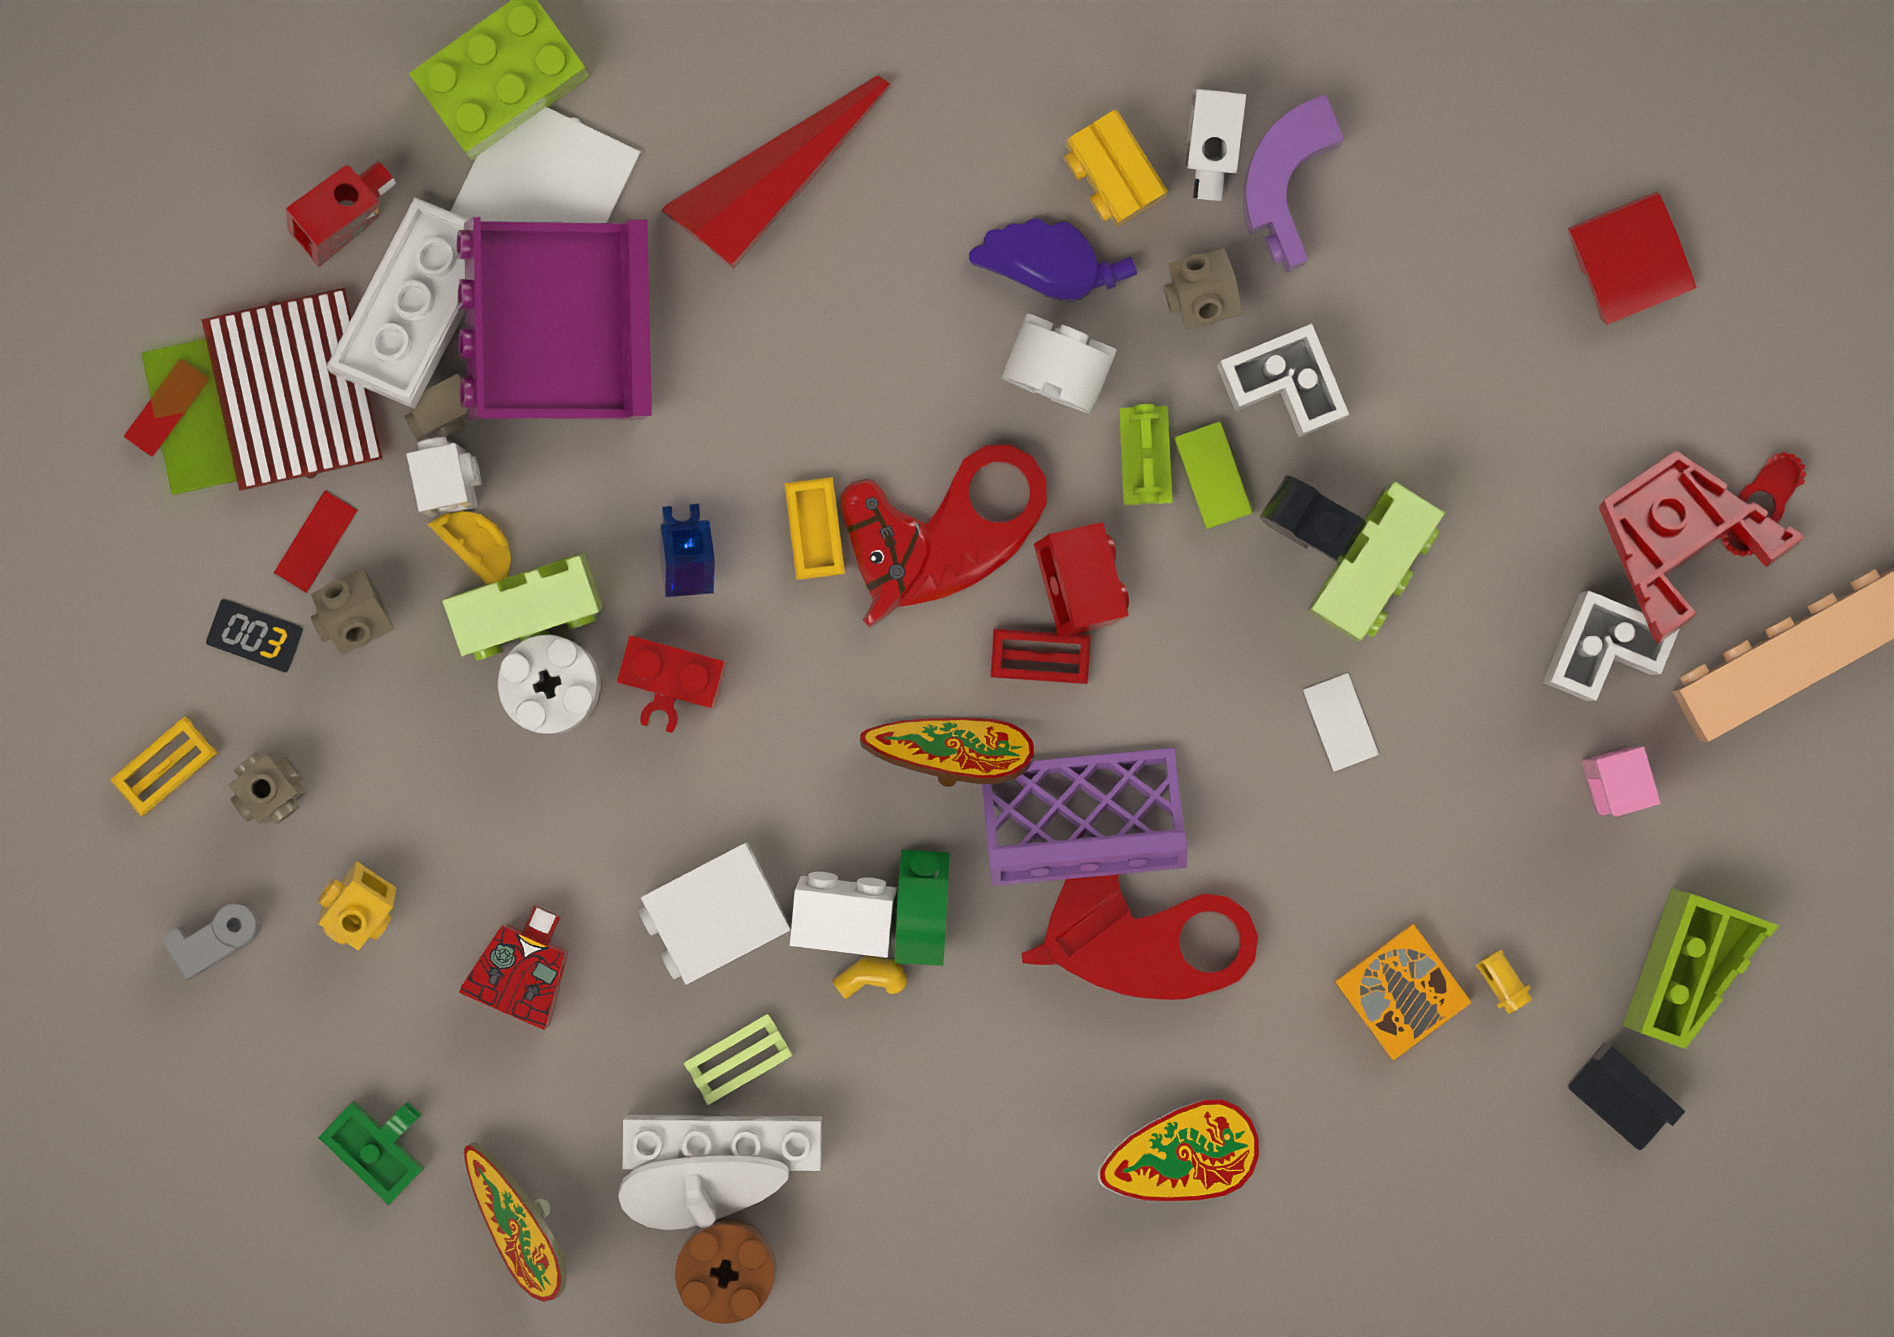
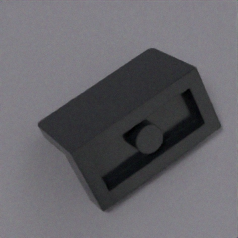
[1568,1043,1686,1150]

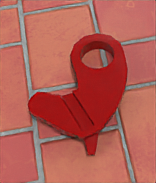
[1022,874,1258,1000]

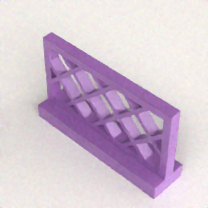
[982,748,1188,886]

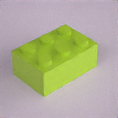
[408,0,590,161]

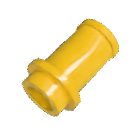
[1475,949,1532,1014]

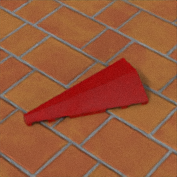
[661,75,890,270]

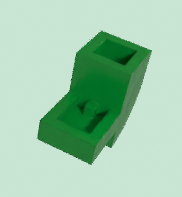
[895,850,950,966]

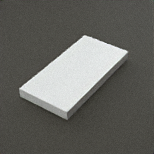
[326,197,469,409]

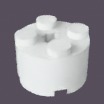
[1002,313,1117,413]
[498,635,601,734]

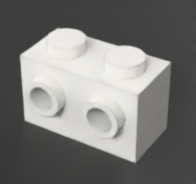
[406,437,482,517]
[790,872,898,958]

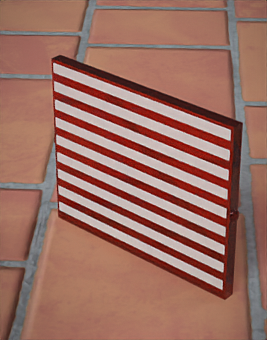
[201,288,383,491]

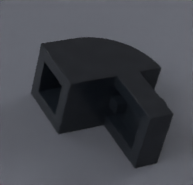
[1260,475,1366,564]

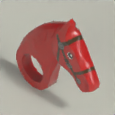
[840,445,1047,628]

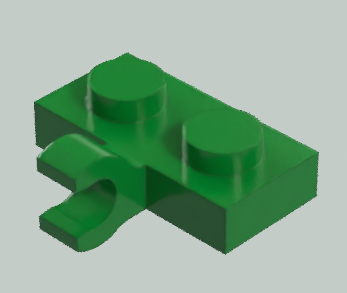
[318,1100,425,1206]

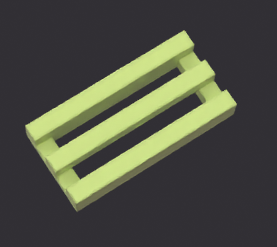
[683,1013,793,1105]

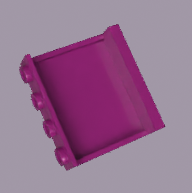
[456,217,652,420]

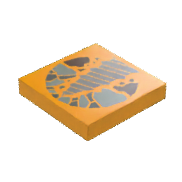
[1334,923,1472,1061]

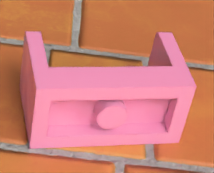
[1581,746,1661,817]

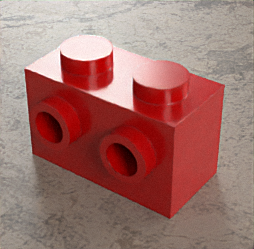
[1033,522,1129,638]

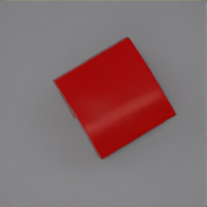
[1567,191,1697,325]

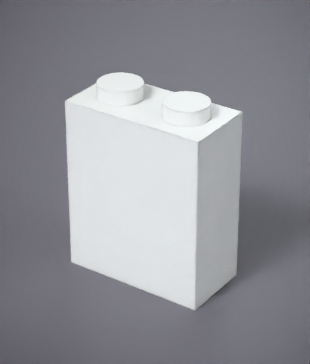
[638,842,791,985]

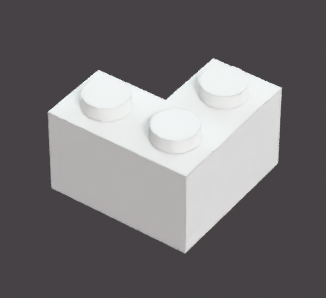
[1217,324,1349,438]
[1543,590,1680,702]

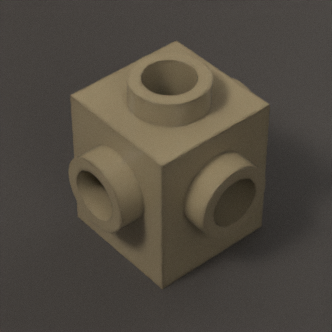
[1164,248,1243,330]
[311,568,394,655]
[228,753,306,825]

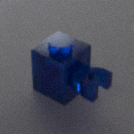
[660,504,715,598]

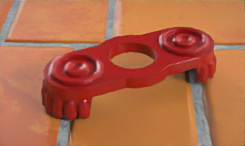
[1721,452,1806,557]

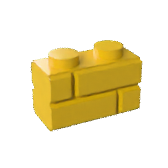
[1063,109,1168,227]

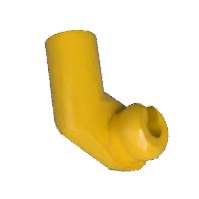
[832,955,908,999]

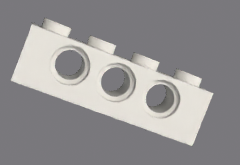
[622,1115,822,1171]

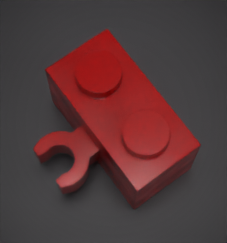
[617,635,728,733]

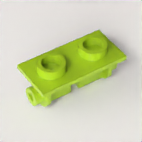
[1119,404,1173,505]

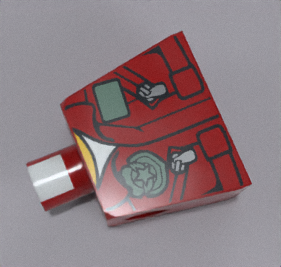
[286,161,396,267]
[458,905,568,1030]

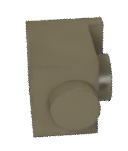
[404,374,486,442]

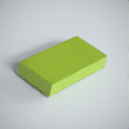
[1173,421,1253,530]

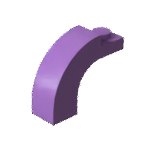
[1243,94,1344,272]

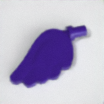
[969,218,1138,302]

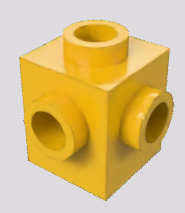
[318,861,397,951]

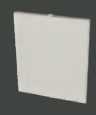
[450,107,641,223]

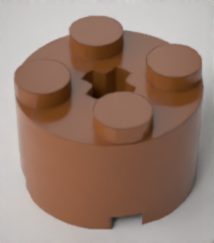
[675,1218,776,1324]

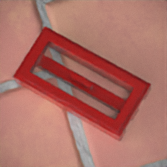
[990,629,1091,684]

